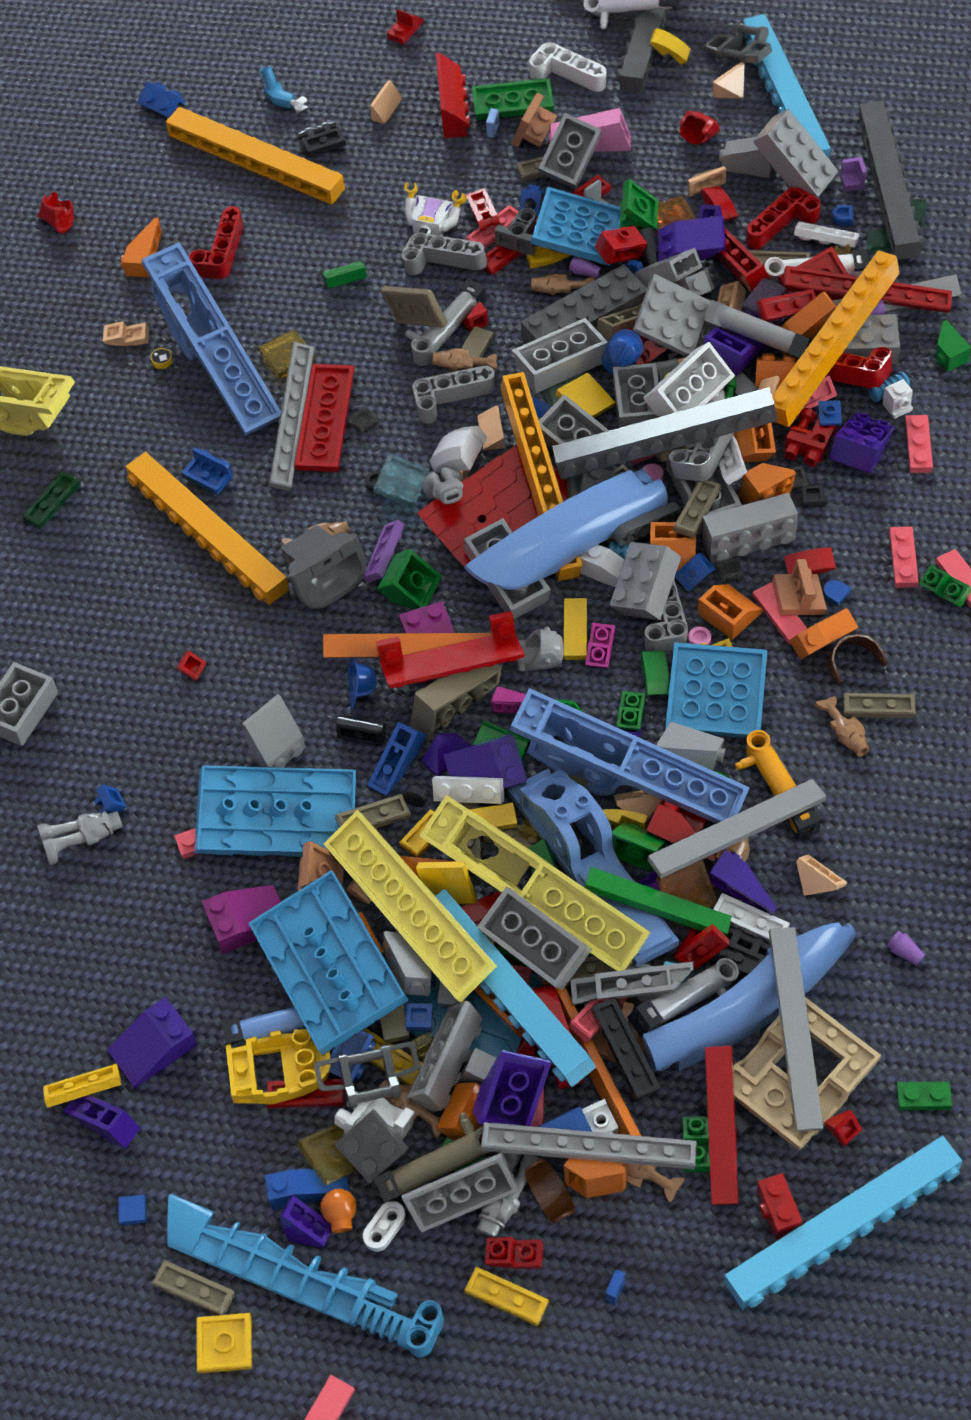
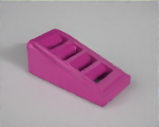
[491,687,526,714]

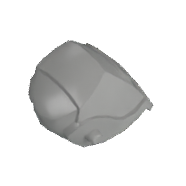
[517,627,564,672]

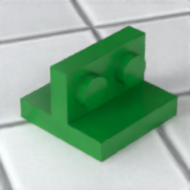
[619,179,659,232]

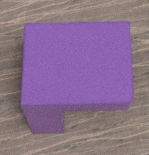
[840,157,866,192]

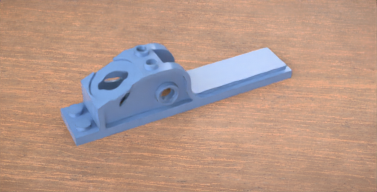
[142,243,281,436]
[510,688,750,824]
[507,769,679,968]

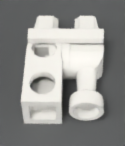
[334,1091,415,1140]

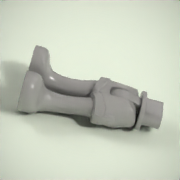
[423,467,464,504]
[37,811,123,865]
[477,1152,540,1238]

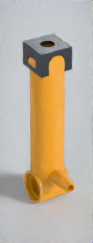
[735,730,821,841]

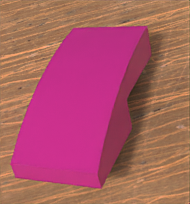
[585,623,616,668]

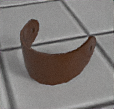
[827,634,887,684]
[524,1159,576,1224]

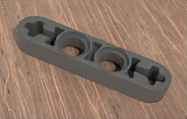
[612,502,683,546]

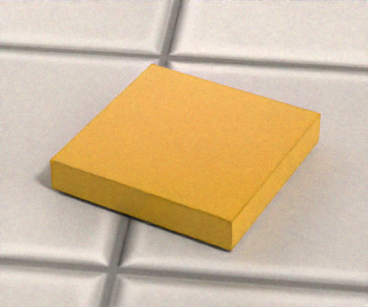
[555,372,616,418]
[416,861,477,904]
[197,1313,252,1374]

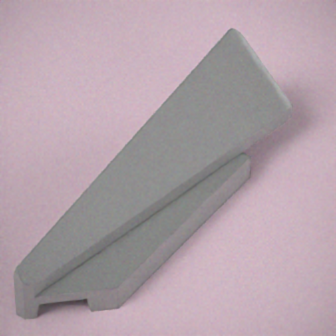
[570,962,694,1005]

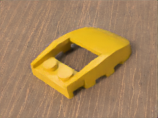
[226,1029,331,1104]

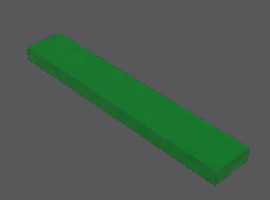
[584,867,732,936]

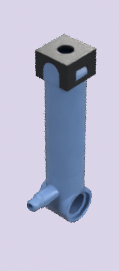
[221,1007,306,1048]

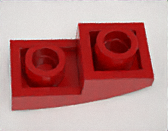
[700,186,738,222]
[784,547,837,575]
[485,1237,543,1269]

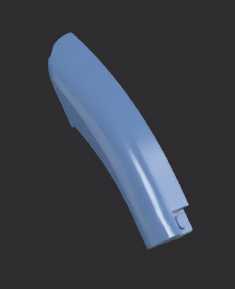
[464,469,668,590]
[643,922,856,1072]

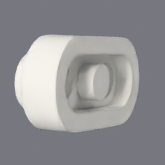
[363,1201,406,1252]

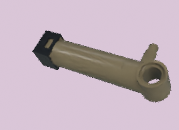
[374,1113,492,1203]

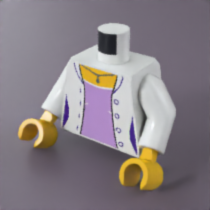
[404,182,466,236]

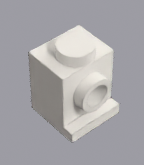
[882,379,913,419]
[582,1099,619,1134]

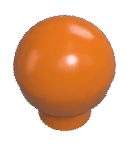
[320,1189,357,1233]

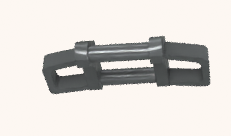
[704,22,772,63]
[314,1041,420,1108]

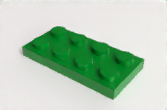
[472,78,554,120]

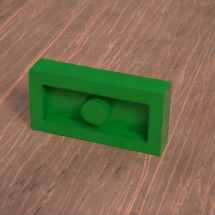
[896,1082,952,1110]

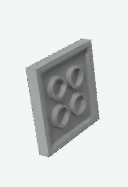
[633,274,711,357]

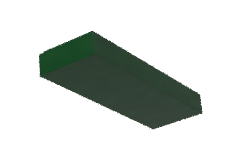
[22,471,81,529]

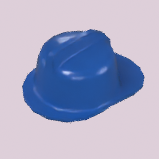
[601,330,643,374]
[348,658,377,711]

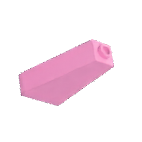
[548,108,631,152]

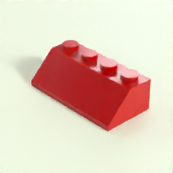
[436,53,470,138]

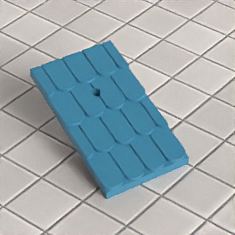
[194,766,356,857]
[248,870,409,1055]

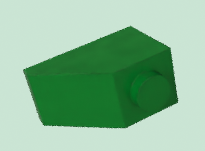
[935,320,971,372]

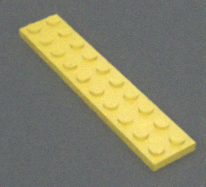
[324,810,497,1002]

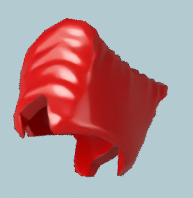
[679,110,720,145]
[37,192,74,233]

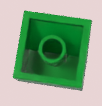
[377,549,442,610]
[612,822,668,873]

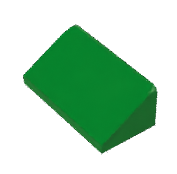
[322,261,367,289]

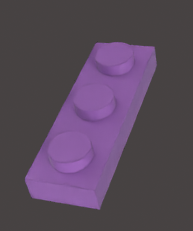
[363,520,405,583]

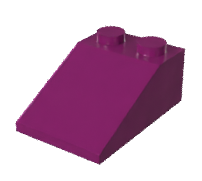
[399,601,454,684]
[202,885,281,954]

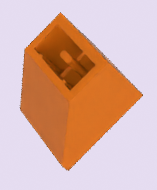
[755,353,799,388]
[733,423,776,462]
[739,463,796,504]
[650,522,696,572]
[698,584,763,640]
[436,1083,491,1155]
[564,1158,626,1198]

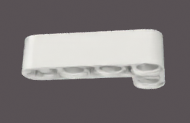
[529,43,606,92]

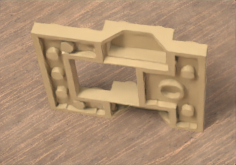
[733,997,881,1151]

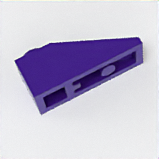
[707,850,776,915]
[63,1095,141,1149]

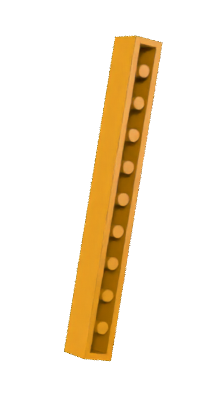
[166,107,345,205]
[772,250,899,427]
[501,372,582,582]
[125,451,289,605]

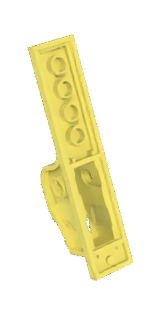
[0,366,75,436]
[419,795,651,971]

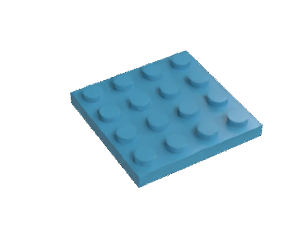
[531,187,621,266]
[665,642,767,738]

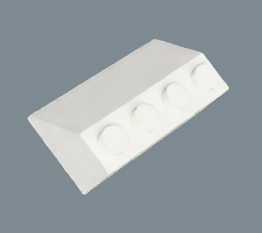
[644,342,735,417]

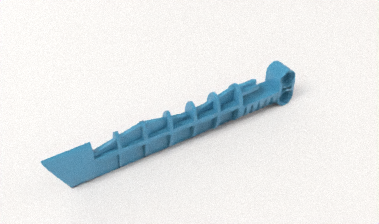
[167,1194,444,1358]

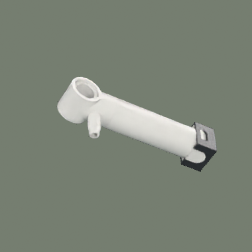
[584,0,679,29]
[764,249,869,295]

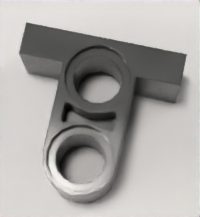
[495,208,536,256]

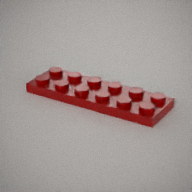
[295,364,355,472]

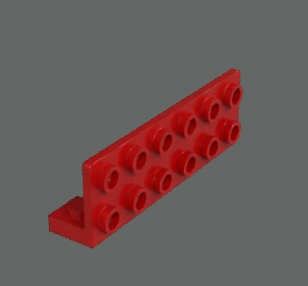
[376,611,525,688]

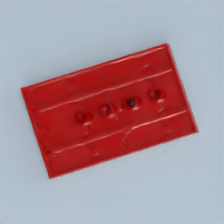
[417,444,578,579]

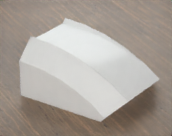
[429,426,487,473]

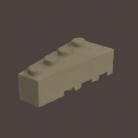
[410,664,502,741]

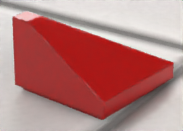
[176,650,207,681]
[824,1110,862,1146]

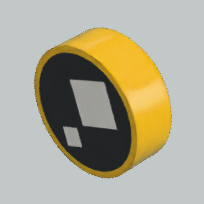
[151,348,173,369]

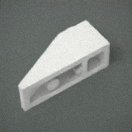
[580,545,624,587]

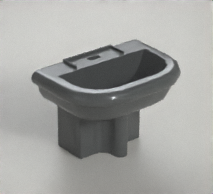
[281,525,367,609]

